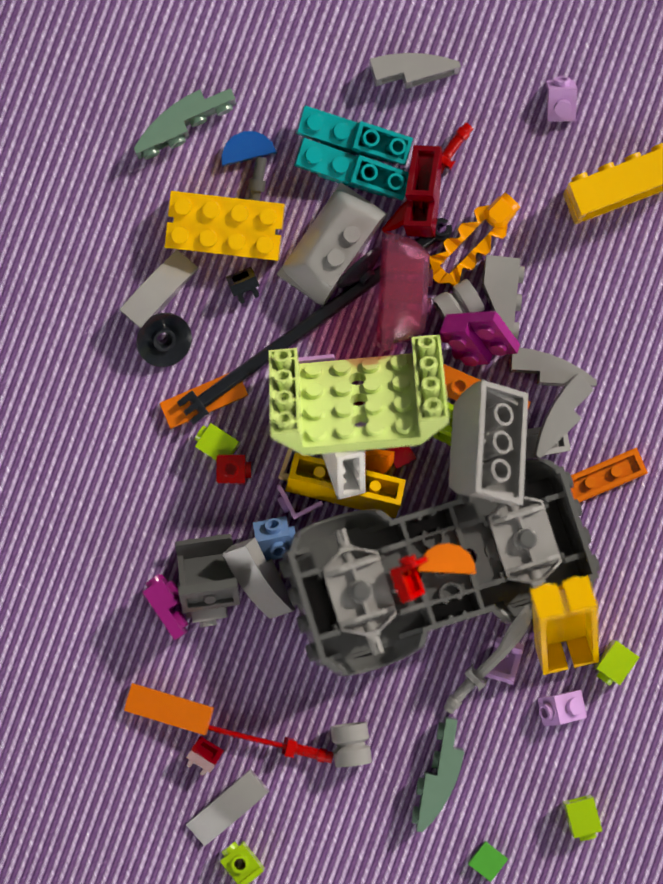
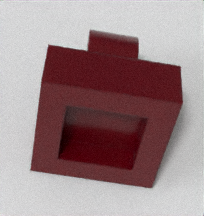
[186,736,224,776]

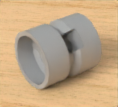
[432,279,485,322]
[330,722,372,767]

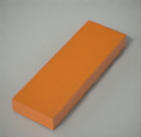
[159,373,249,429]
[571,447,648,503]
[124,683,214,735]

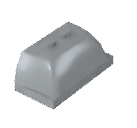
[277,183,387,306]
[449,380,528,507]

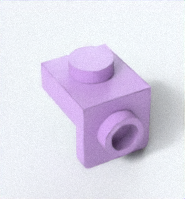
[546,76,577,121]
[486,637,524,685]
[538,690,587,726]

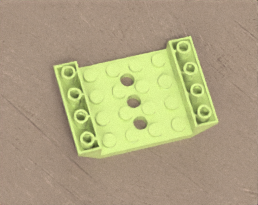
[269,334,449,455]

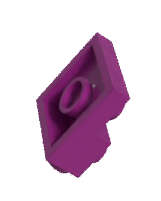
[439,311,520,366]
[142,574,189,640]

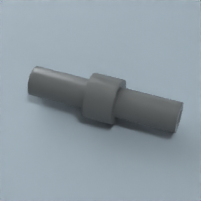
[248,156,267,201]

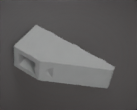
[482,255,525,339]

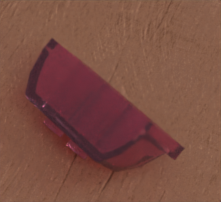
[376,232,433,351]

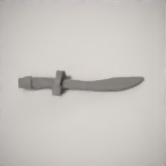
[444,603,532,714]

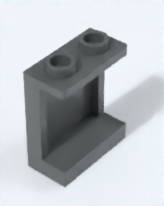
[175,534,240,613]

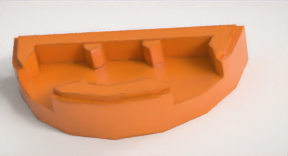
[365,449,394,474]
[417,543,476,574]

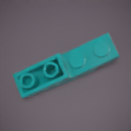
[295,105,413,166]
[294,138,409,201]

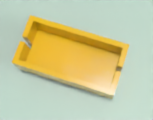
[563,143,663,225]
[165,191,285,261]
[530,576,599,675]

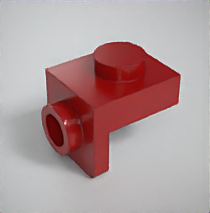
[216,455,252,485]
[389,554,428,603]

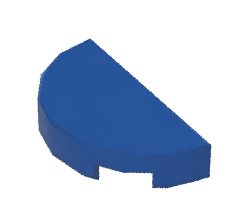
[222,131,277,167]

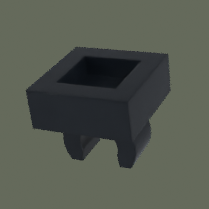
[226,267,260,304]

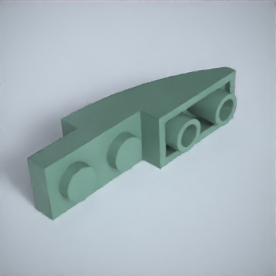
[134,88,236,160]
[411,717,464,832]

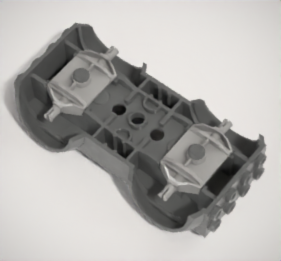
[279,459,600,676]

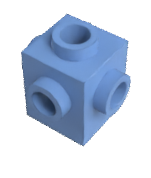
[253,516,296,560]

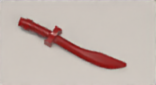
[382,122,474,232]
[208,725,334,764]

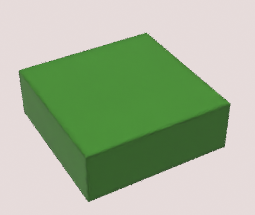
[468,841,508,882]

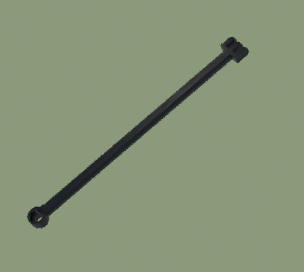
[177,218,452,425]

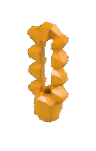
[427,192,520,286]

